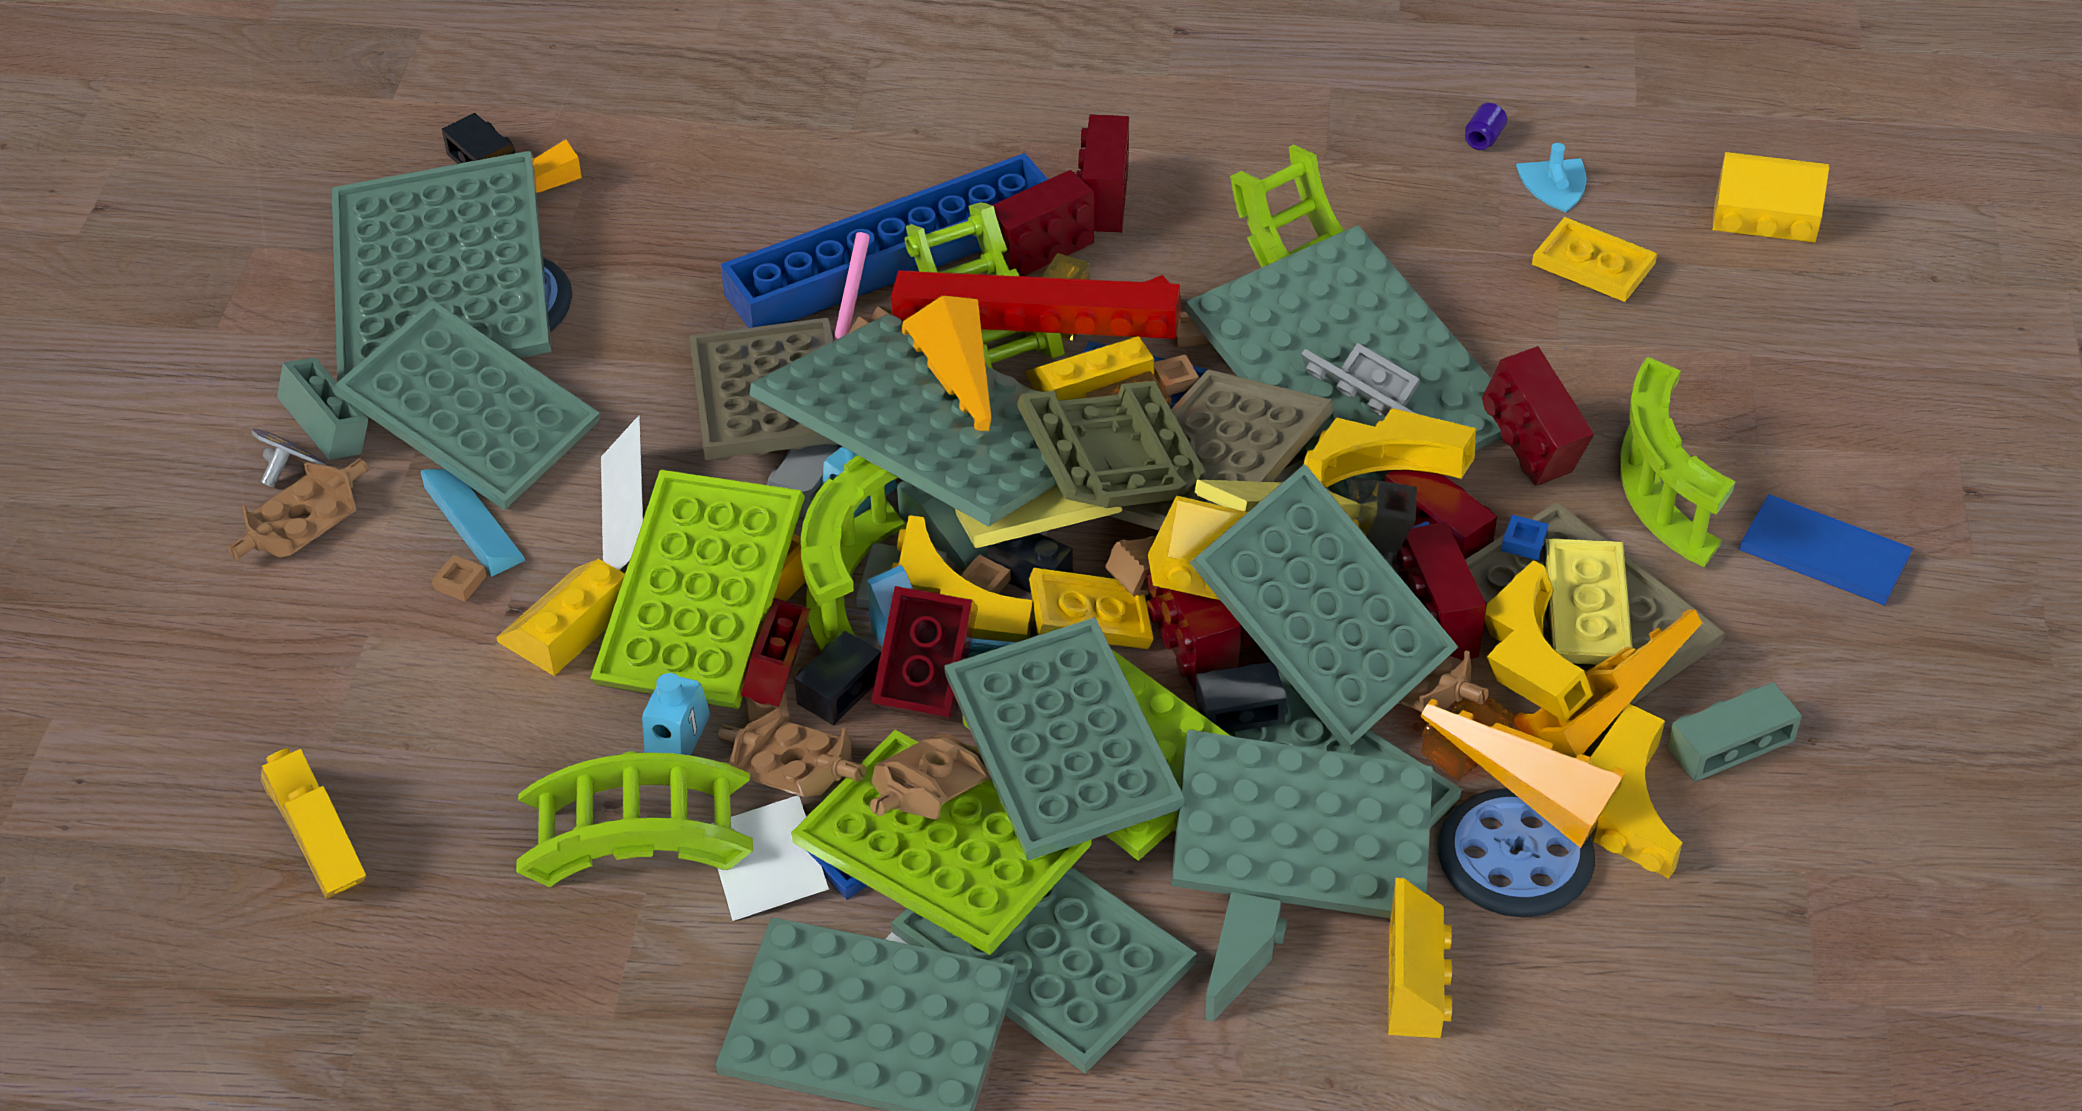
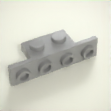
[1301,343,1420,417]

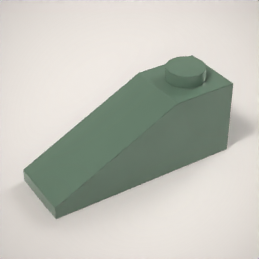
[897,481,988,571]
[1205,892,1287,1021]

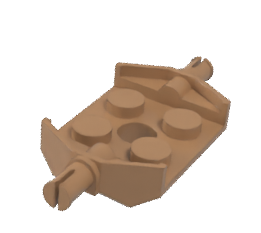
[228,458,369,560]
[1398,651,1489,712]
[718,708,866,797]
[870,733,992,820]

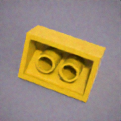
[1712,152,1829,243]
[1026,336,1154,401]
[1148,496,1248,600]
[496,558,625,676]
[1388,878,1452,1038]

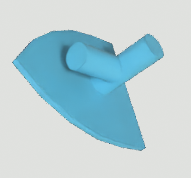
[1516,143,1587,213]

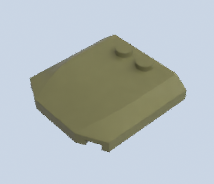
[1017,381,1205,508]

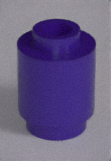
[1465,103,1508,150]

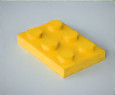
[1532,217,1657,302]
[1029,568,1153,649]

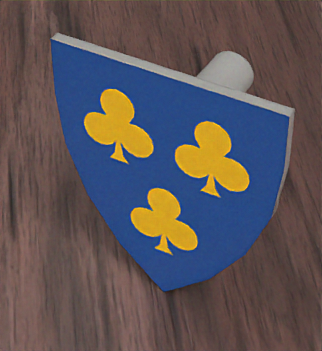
[251,428,326,488]

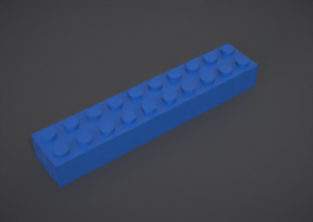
[720,153,1048,328]

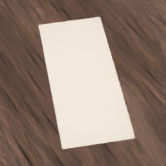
[601,415,643,570]

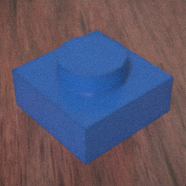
[1501,515,1549,560]

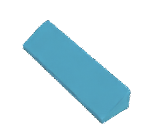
[421,469,525,577]

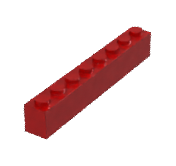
[891,271,1181,339]

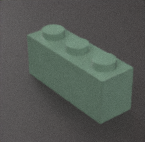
[277,357,369,460]
[1667,682,1802,782]

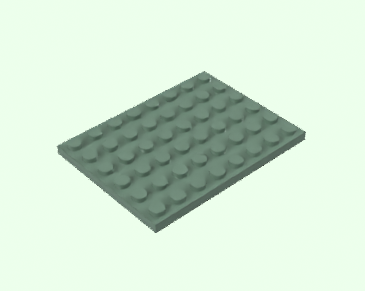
[332,150,552,382]
[1184,225,1502,506]
[749,314,1057,527]

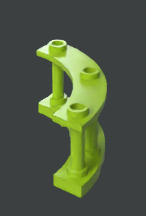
[1230,144,1345,267]
[905,202,1065,369]
[1620,357,1736,567]
[801,455,905,653]
[516,751,753,887]

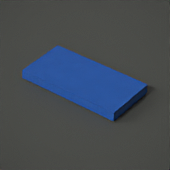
[1739,494,1913,606]

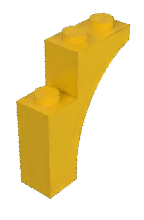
[1304,408,1476,488]
[892,515,1034,643]
[1484,560,1593,722]
[1590,704,1683,879]
[261,748,366,899]

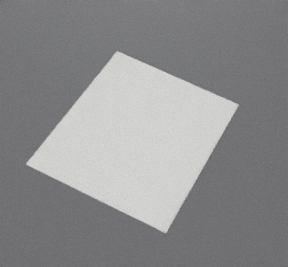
[711,795,829,921]

